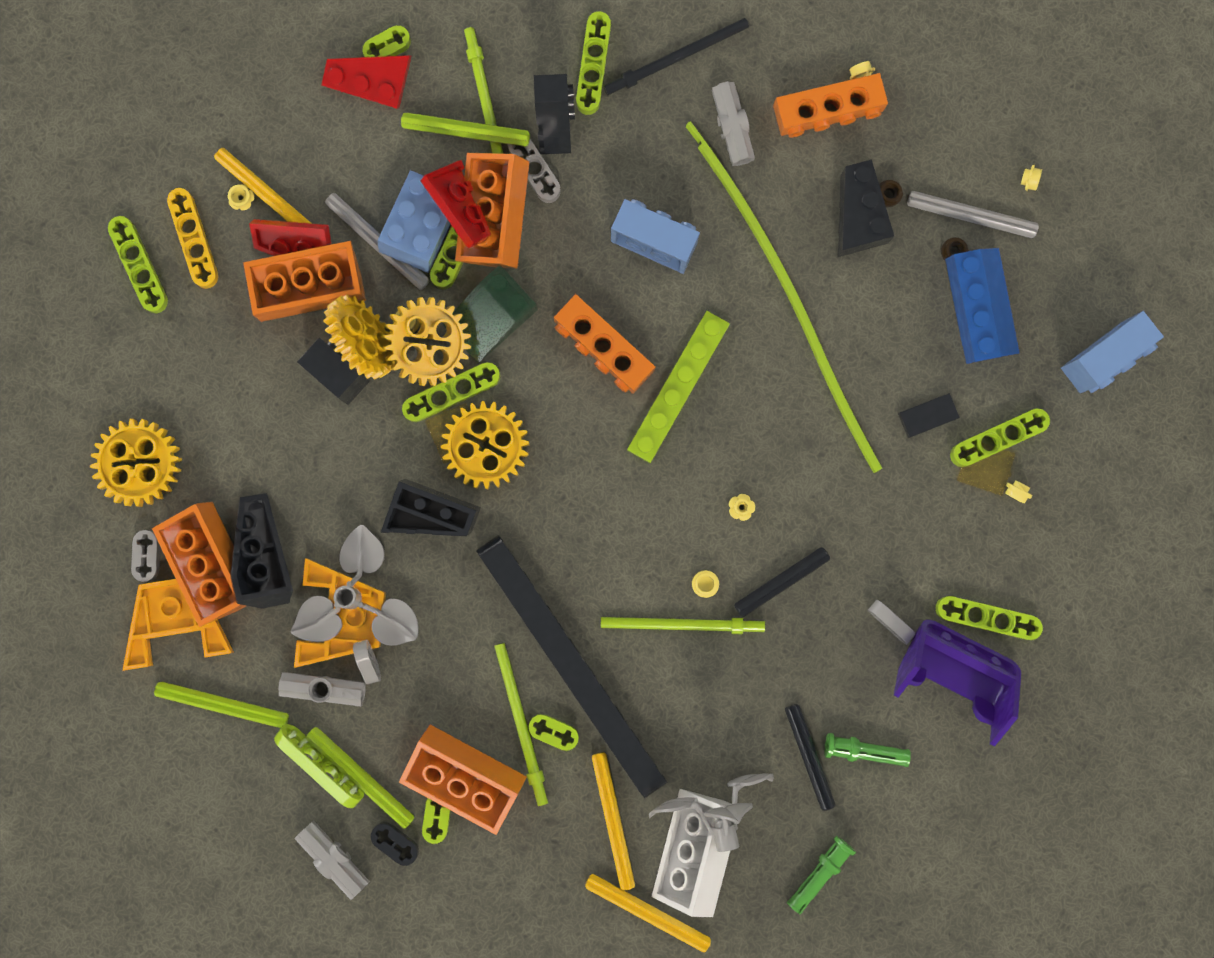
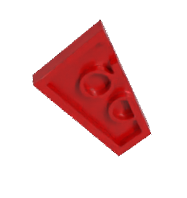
[321,55,412,109]
[420,160,491,249]
[249,219,332,256]

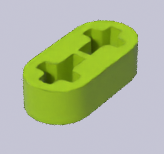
[363,25,411,57]
[529,714,579,751]
[422,798,451,844]

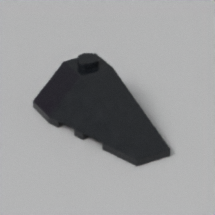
[230,493,293,609]

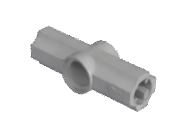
[712,81,755,166]
[278,672,366,706]
[294,821,370,900]

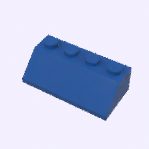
[945,248,1020,364]

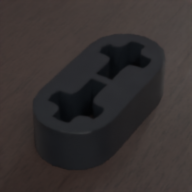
[371,822,419,866]

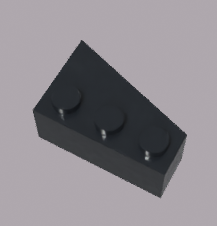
[534,74,575,155]
[837,159,894,258]
[380,479,481,536]

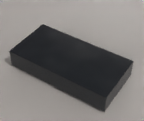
[898,393,960,438]

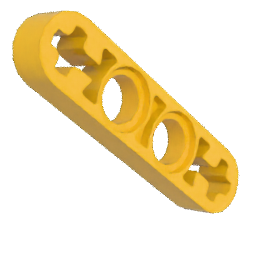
[167,188,218,289]

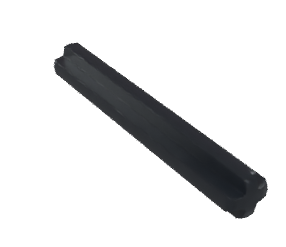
[734,547,830,617]
[785,704,836,811]

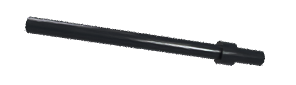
[603,18,749,95]

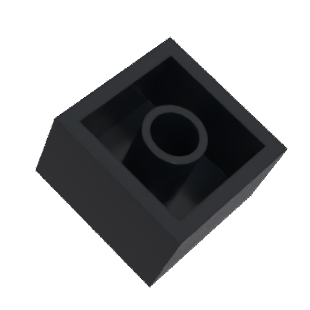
[297,337,370,405]

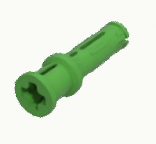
[824,733,911,767]
[787,836,856,915]

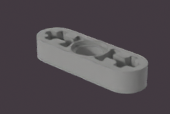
[507,139,560,203]

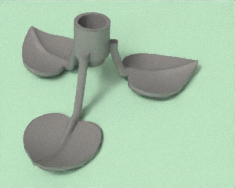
[290,525,419,646]
[649,773,774,852]

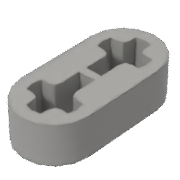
[131,530,160,582]
[868,600,916,645]
[353,640,381,685]

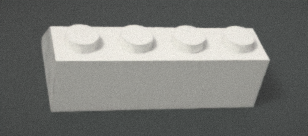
[652,789,731,917]

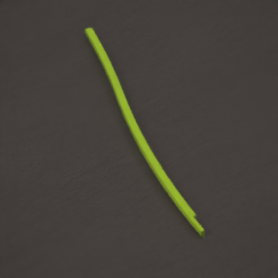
[686,121,882,473]

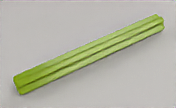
[401,113,530,147]
[154,682,289,728]
[306,727,414,828]

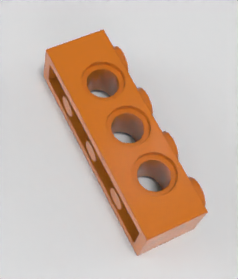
[773,73,888,138]
[554,294,656,394]

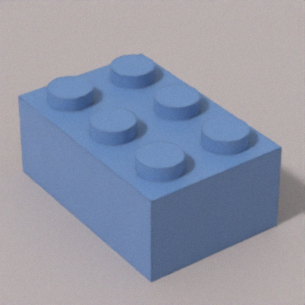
[378,170,451,273]
[611,199,700,274]
[1061,311,1164,393]

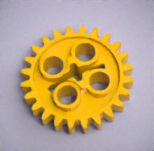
[323,295,395,380]
[382,297,471,386]
[441,401,530,490]
[90,419,182,507]

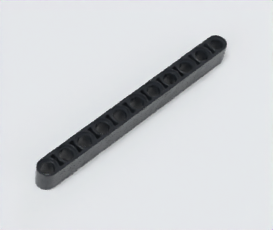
[476,535,668,798]

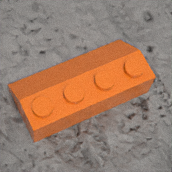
[455,153,529,269]
[243,241,366,322]
[152,502,246,627]
[399,724,527,835]

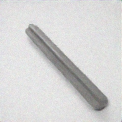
[907,191,1039,238]
[325,193,430,290]

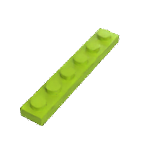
[627,311,730,463]

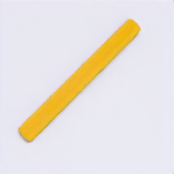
[214,148,312,224]
[592,752,635,890]
[585,874,711,952]

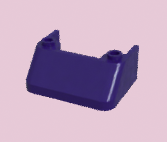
[894,620,1021,747]

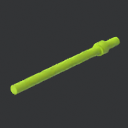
[464,27,503,154]
[601,617,765,634]
[494,643,548,806]

